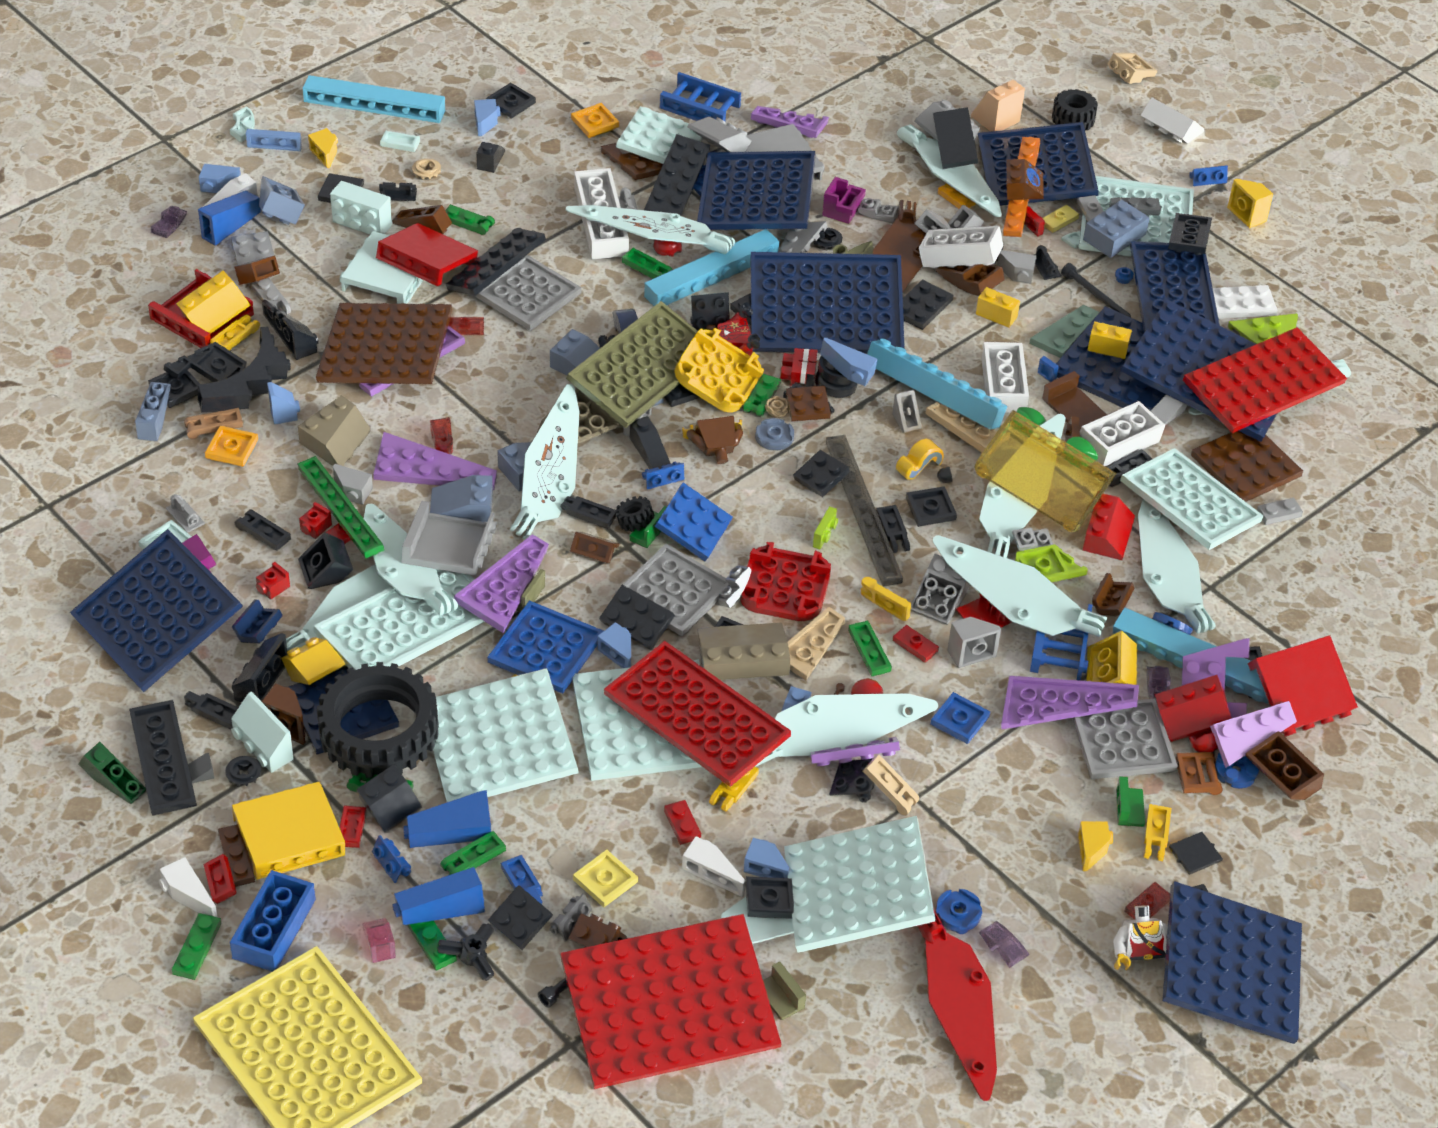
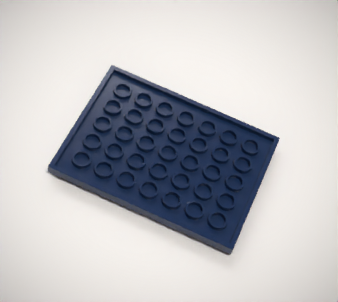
[750,252,905,354]
[1121,299,1278,442]

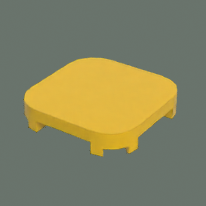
[674,328,764,413]

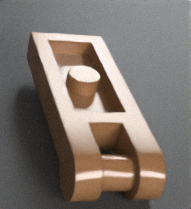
[184,408,243,439]

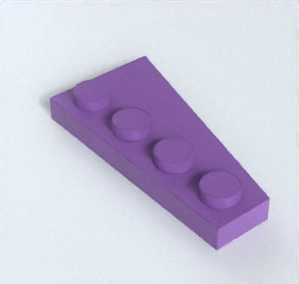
[751,106,829,138]
[810,737,900,766]

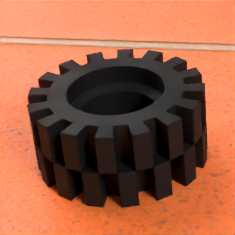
[615,496,655,532]

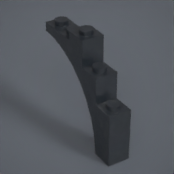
[197,327,291,413]

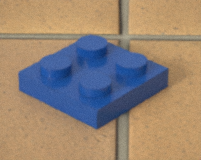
[930,692,990,744]

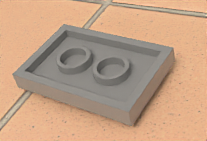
[231,231,274,266]

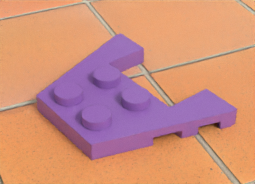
[1182,638,1250,719]

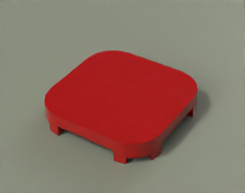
[740,542,831,621]

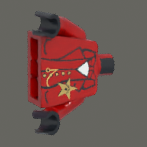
[717,302,760,356]

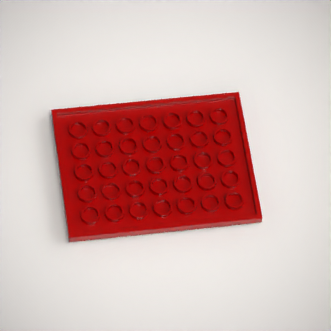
[560,914,782,1089]

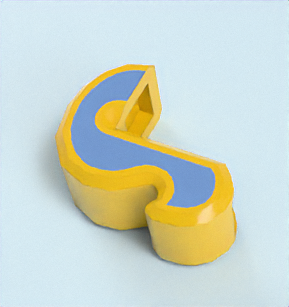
[896,438,944,480]

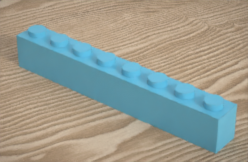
[303,75,445,123]
[644,229,779,306]
[867,339,1008,430]
[1113,607,1269,704]

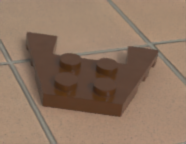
[601,143,663,180]

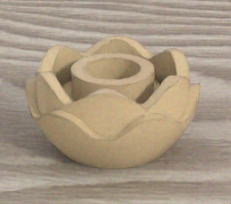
[765,396,789,418]

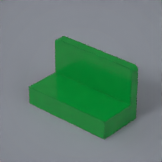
[630,506,667,548]
[1116,776,1145,827]

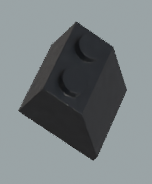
[298,532,353,589]
[356,764,422,833]

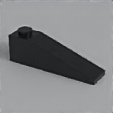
[262,299,319,360]

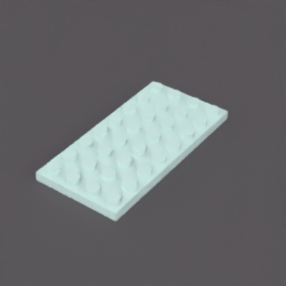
[314,569,485,670]

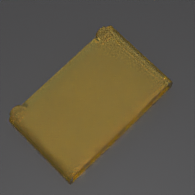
[974,410,1116,532]

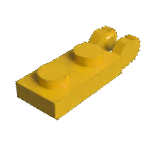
[210,315,260,351]
[861,577,911,621]
[709,767,759,812]
[1144,804,1172,862]

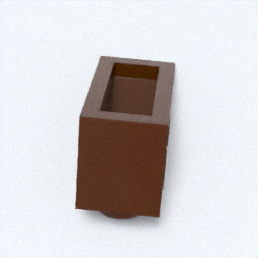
[234,255,280,285]

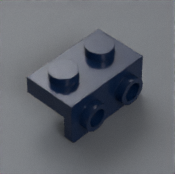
[232,599,283,644]

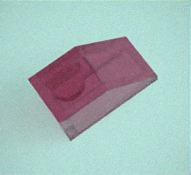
[362,918,396,963]

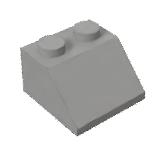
[947,617,1001,668]

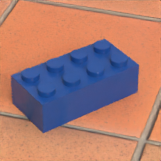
[230,870,316,972]

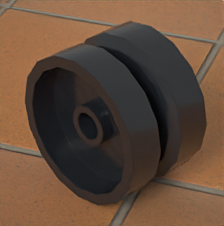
[815,355,858,398]

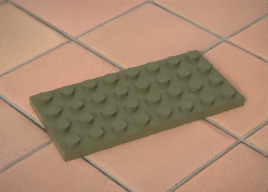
[566,301,698,428]

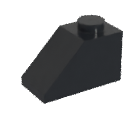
[476,142,505,173]

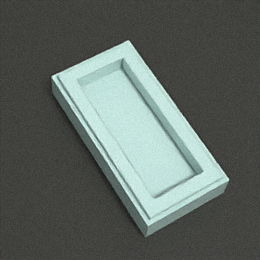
[380,130,420,152]

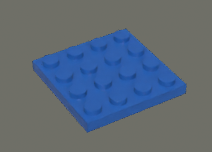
[487,600,604,694]

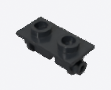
[379,182,417,201]
[1034,245,1062,280]

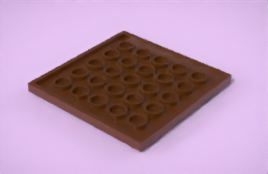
[316,302,453,384]

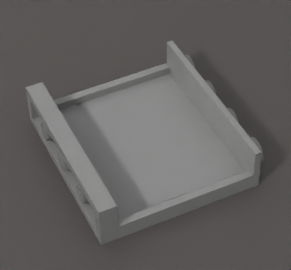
[745,124,824,180]
[402,501,497,576]

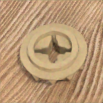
[412,158,441,180]

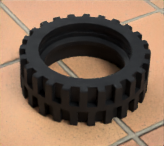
[317,662,439,778]

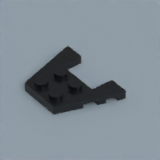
[163,342,247,382]

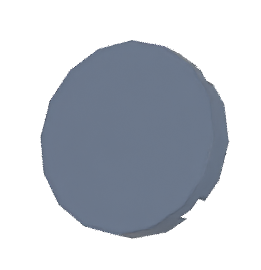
[755,418,794,451]

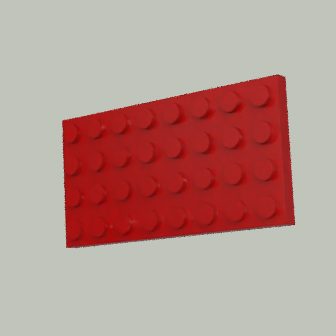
[1183,327,1347,433]
[604,641,791,787]

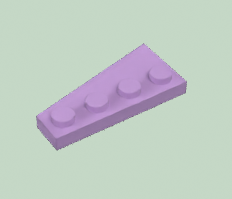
[1210,701,1297,768]

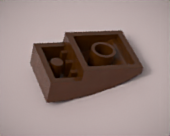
[935,264,1005,296]

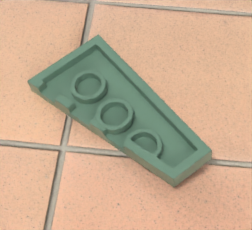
[1029,305,1100,358]

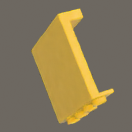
[232,781,345,880]

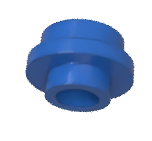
[1115,267,1134,284]

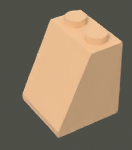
[971,80,1025,132]

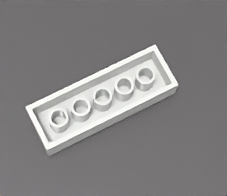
[574,168,629,259]

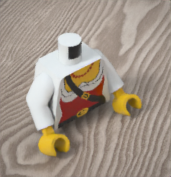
[1113,906,1168,971]

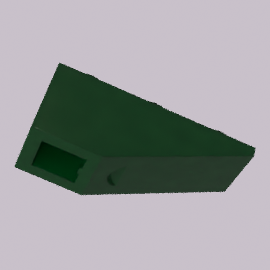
[78,742,146,804]

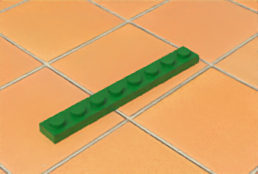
[297,456,384,558]

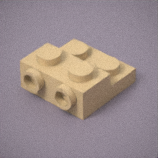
[1107,53,1157,84]

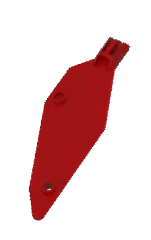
[917,909,997,1101]

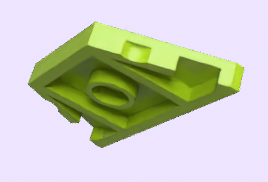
[1228,313,1298,344]
[1015,544,1088,582]

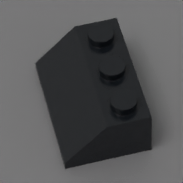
[232,633,288,702]

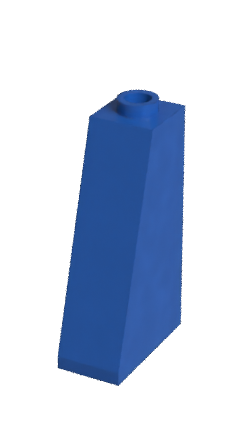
[198,190,261,246]
[403,790,491,848]
[392,867,485,925]

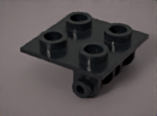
[690,292,730,331]
[829,759,875,803]

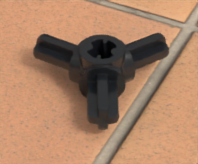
[437,923,494,981]

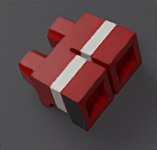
[780,348,818,387]

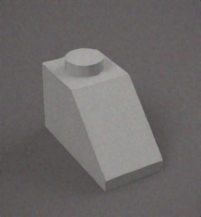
[948,205,985,229]
[997,250,1036,284]
[333,464,373,505]

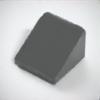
[188,753,214,783]

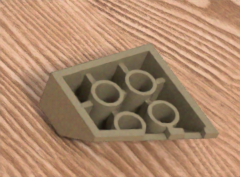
[537,387,621,445]
[298,395,371,466]

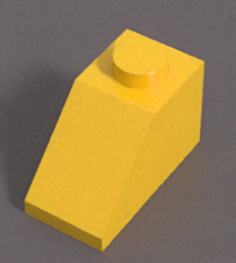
[308,128,338,168]
[1078,821,1113,871]

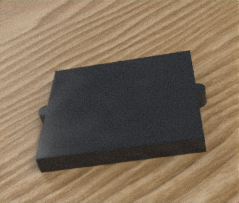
[1169,832,1223,875]

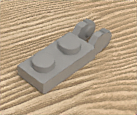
[252,278,291,313]

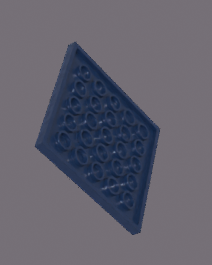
[978,122,1099,206]
[697,151,816,230]
[1056,306,1167,411]
[70,529,243,692]
[1162,881,1302,1044]

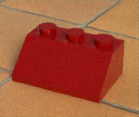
[1082,492,1135,560]
[1155,675,1232,742]

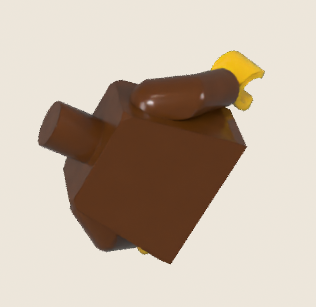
[682,416,743,464]

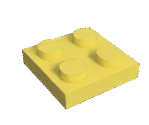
[573,850,638,907]

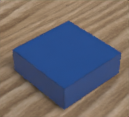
[1038,356,1059,382]

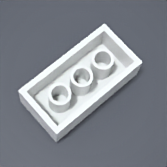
[919,226,1003,268]
[982,342,1029,413]
[1080,401,1165,468]

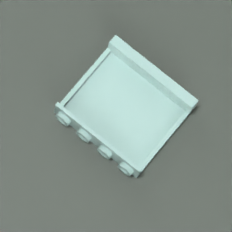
[340,231,423,304]

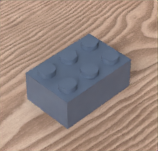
[1083,200,1150,258]

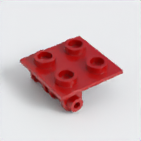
[956,593,1012,628]

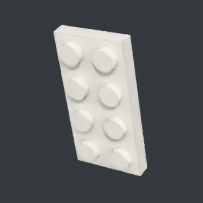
[1213,285,1278,319]

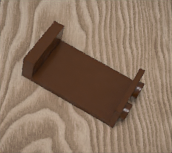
[1042,371,1117,430]

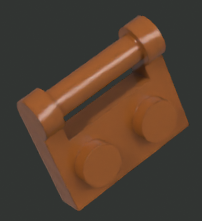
[1175,752,1223,795]

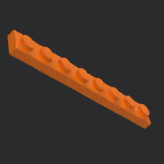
[1003,137,1040,237]

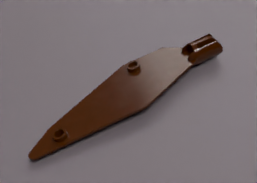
[873,200,926,293]

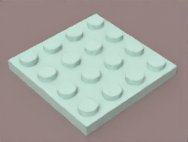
[616,106,703,164]

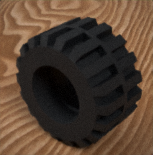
[1052,89,1098,130]

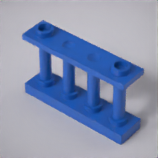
[660,72,741,122]
[1030,604,1093,681]

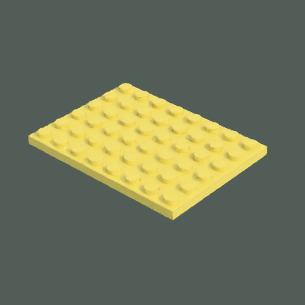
[193,946,422,1128]

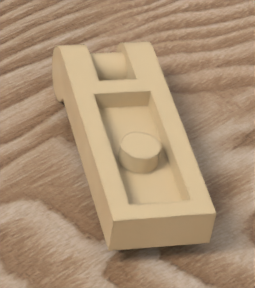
[863,755,919,816]

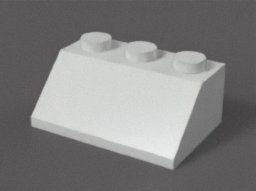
[1141,97,1204,143]

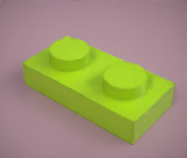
[813,506,838,550]

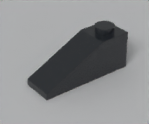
[630,416,671,469]

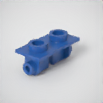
[1189,165,1228,186]
[642,461,685,490]
[372,835,411,883]

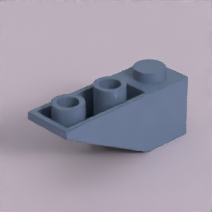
[135,382,171,441]

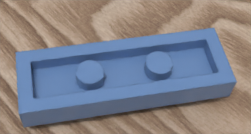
[246,129,302,151]

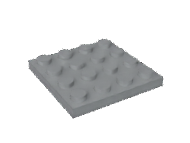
[475,255,581,331]
[615,544,730,636]
[1072,699,1177,779]

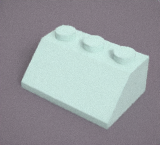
[231,692,294,773]

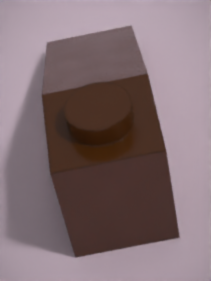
[392,205,452,234]

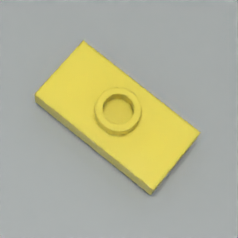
[1043,205,1079,233]

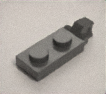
[1109,197,1161,216]

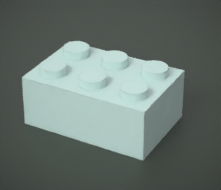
[330,181,392,234]

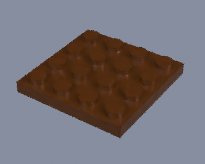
[1191,431,1303,502]

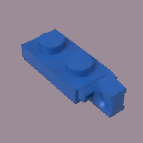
[500,855,543,904]

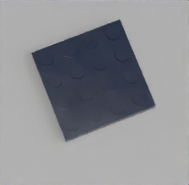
[288,667,399,755]

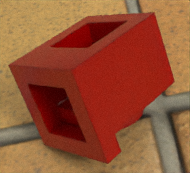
[299,502,332,539]
[256,562,290,599]

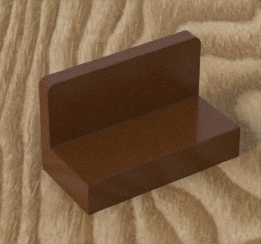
[570,532,620,563]

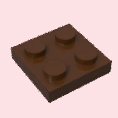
[786,386,831,422]

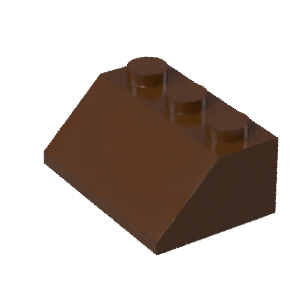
[1245,731,1324,800]

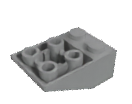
[911,554,971,625]

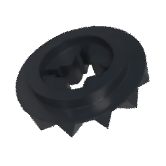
[814,228,843,250]
[225,756,262,787]

